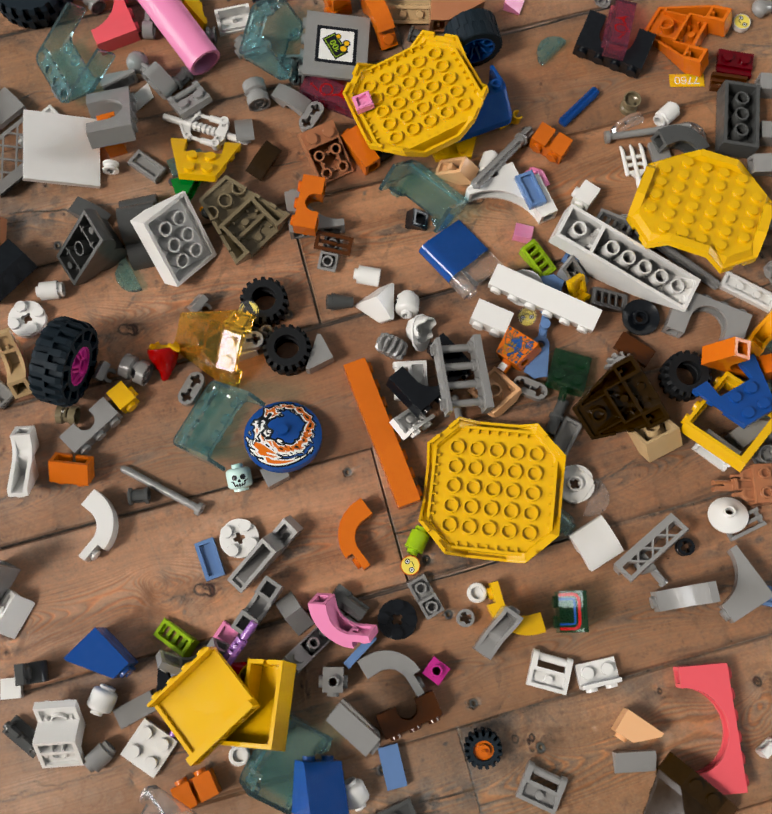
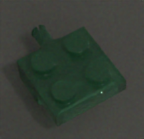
[544,348,592,401]

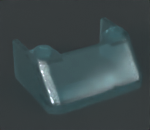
[378,160,468,233]

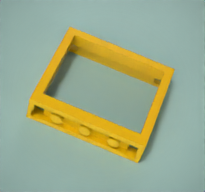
[680,371,772,472]

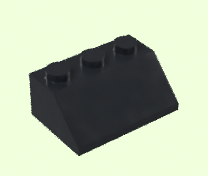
[0,239,38,302]

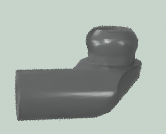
[286,57,301,86]

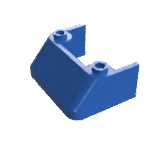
[456,65,512,143]

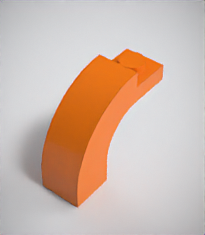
[359,0,399,51]
[338,498,373,571]

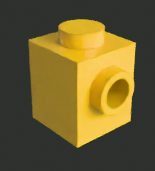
[106,381,140,414]

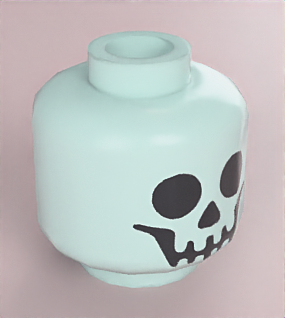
[226,463,253,492]

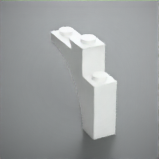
[465,162,558,224]

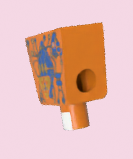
[496,326,542,374]

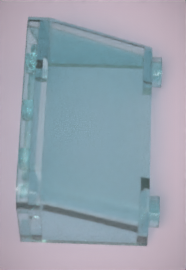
[239,0,303,80]
[239,712,333,814]

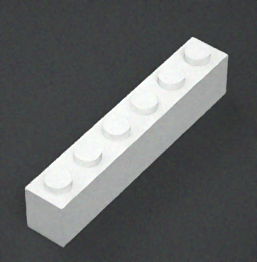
[488,263,602,334]

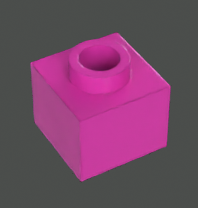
[421,656,450,686]

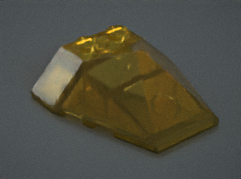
[175,310,255,388]

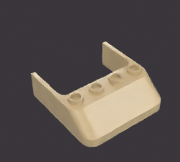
[385,0,431,24]

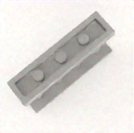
[430,334,495,417]

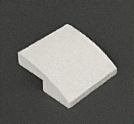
[568,515,624,572]

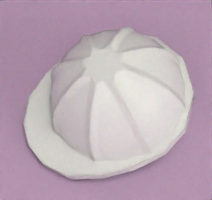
[406,314,436,352]

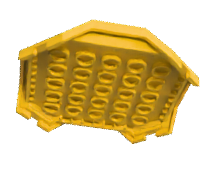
[342,30,489,157]
[626,149,772,274]
[418,416,566,564]

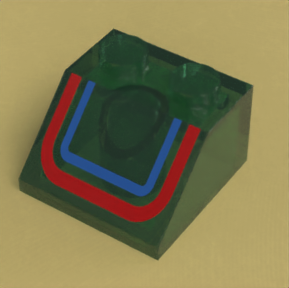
[552,590,589,633]

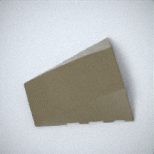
[199,175,291,265]

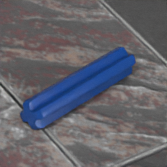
[558,87,599,127]

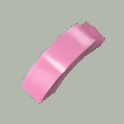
[308,593,379,649]

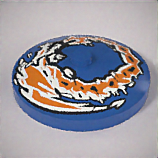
[244,402,322,473]

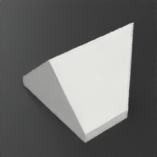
[353,283,394,324]

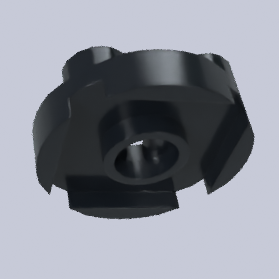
[377,599,418,640]

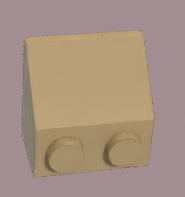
[627,419,683,462]

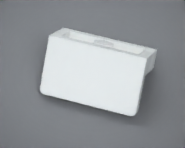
[0,589,35,639]

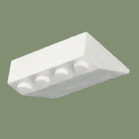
[130,191,217,287]

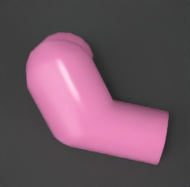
[525,167,550,186]

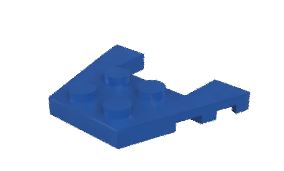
[692,354,772,429]

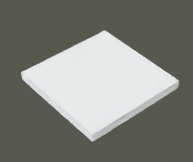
[23,109,101,189]

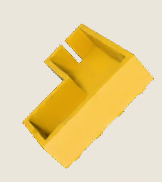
[220,659,297,752]

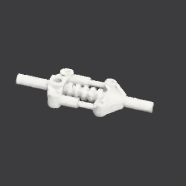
[162,110,247,151]

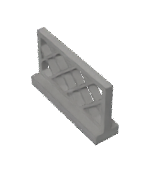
[0,117,23,198]

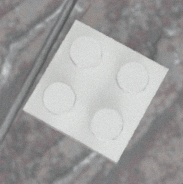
[120,718,179,778]

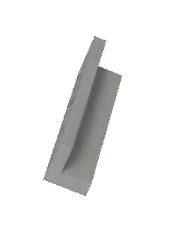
[613,513,689,583]

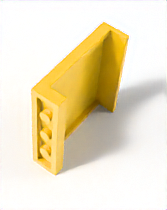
[147,646,261,766]

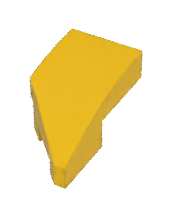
[566,273,591,302]

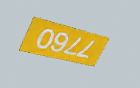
[669,74,705,87]

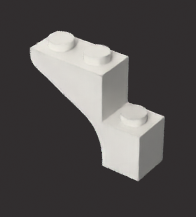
[7,425,40,498]

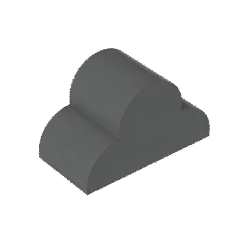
[116,194,159,271]
[56,209,127,286]

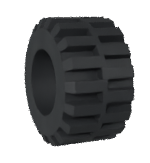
[240,277,289,327]
[263,324,312,376]
[658,350,712,402]

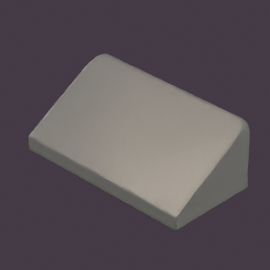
[612,749,657,773]

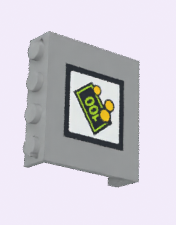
[298,10,370,83]

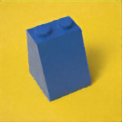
[64,627,138,679]
[292,755,349,814]

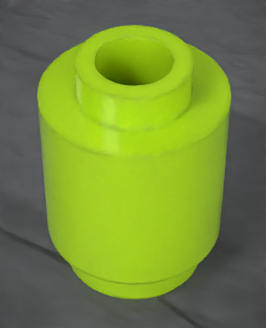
[405,525,430,556]

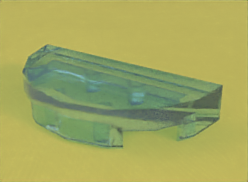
[537,36,566,66]
[115,258,143,292]

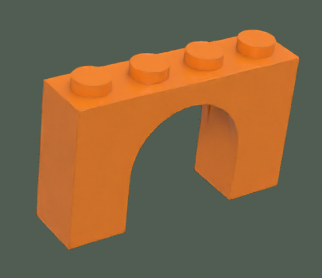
[341,125,381,176]
[701,336,772,381]

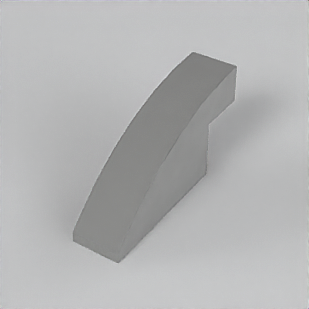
[227,515,304,593]

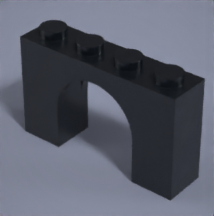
[572,10,656,79]
[386,333,473,418]

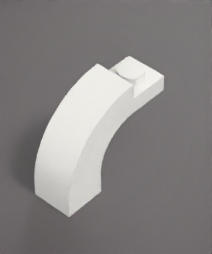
[78,489,119,562]

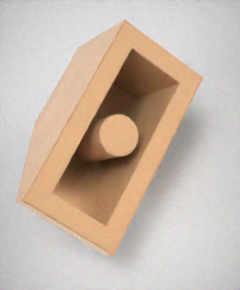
[434,156,479,186]
[611,708,664,743]

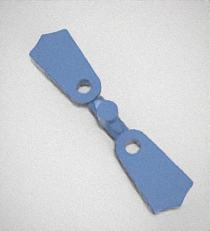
[524,274,564,379]

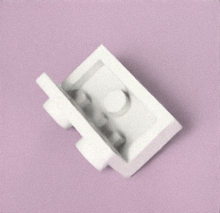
[389,409,436,440]

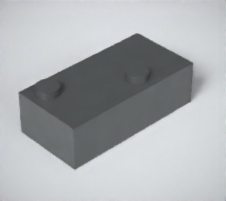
[715,80,760,159]

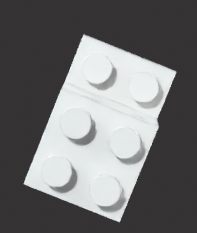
[32,699,86,768]

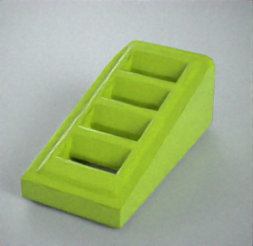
[519,239,557,278]
[153,618,200,657]

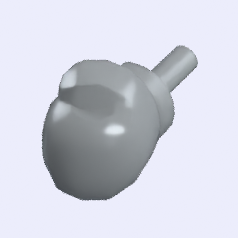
[751,0,772,19]

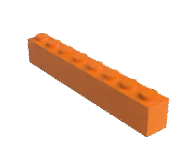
[343,357,423,510]

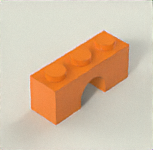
[290,174,326,237]

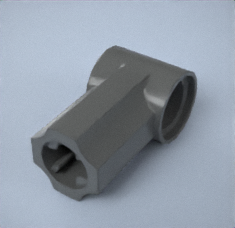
[332,584,369,622]

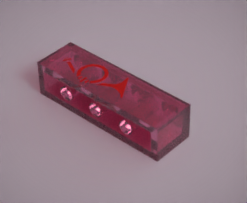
[601,0,637,61]
[299,76,354,119]

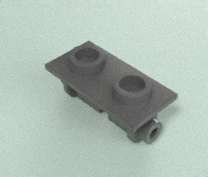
[2,715,36,758]

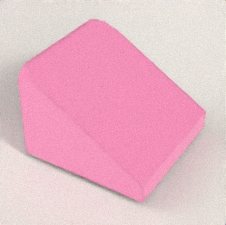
[503,0,525,15]
[512,223,534,244]

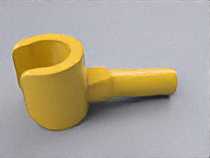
[499,110,523,130]

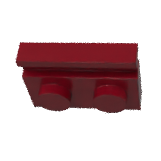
[715,49,754,80]

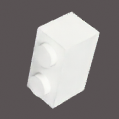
[469,298,514,338]

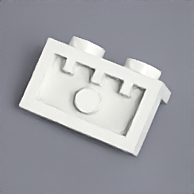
[573,656,623,693]

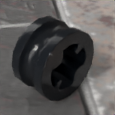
[675,538,695,556]

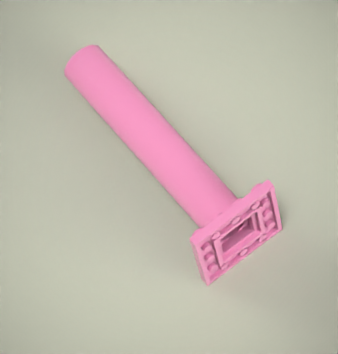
[137,0,220,76]

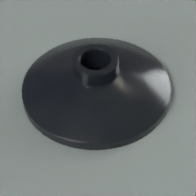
[622,299,660,336]

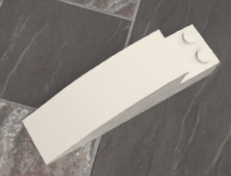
[548,203,701,312]

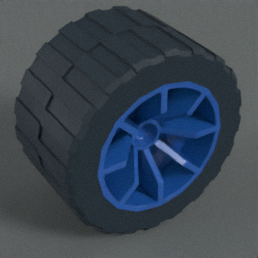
[444,8,503,67]

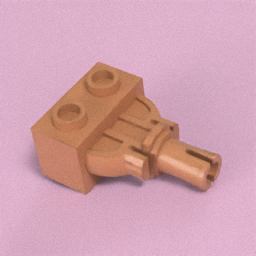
[711,463,772,506]

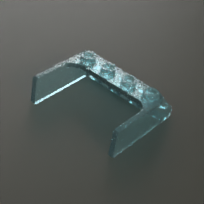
[36,2,116,104]
[173,380,266,471]

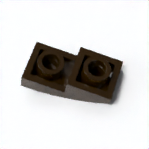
[245,140,282,181]

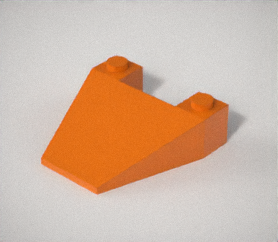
[645,5,732,77]

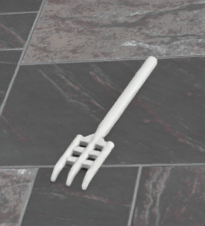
[619,143,648,189]

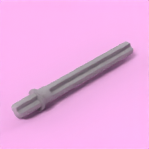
[471,127,534,189]
[634,230,721,290]

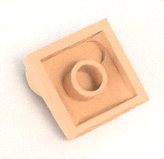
[467,366,522,417]

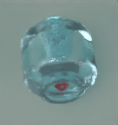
[559,508,576,537]

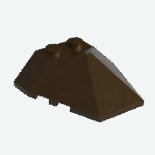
[572,354,670,440]
[642,752,738,814]

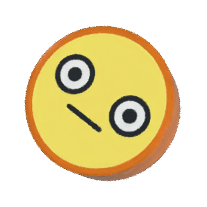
[400,555,420,576]

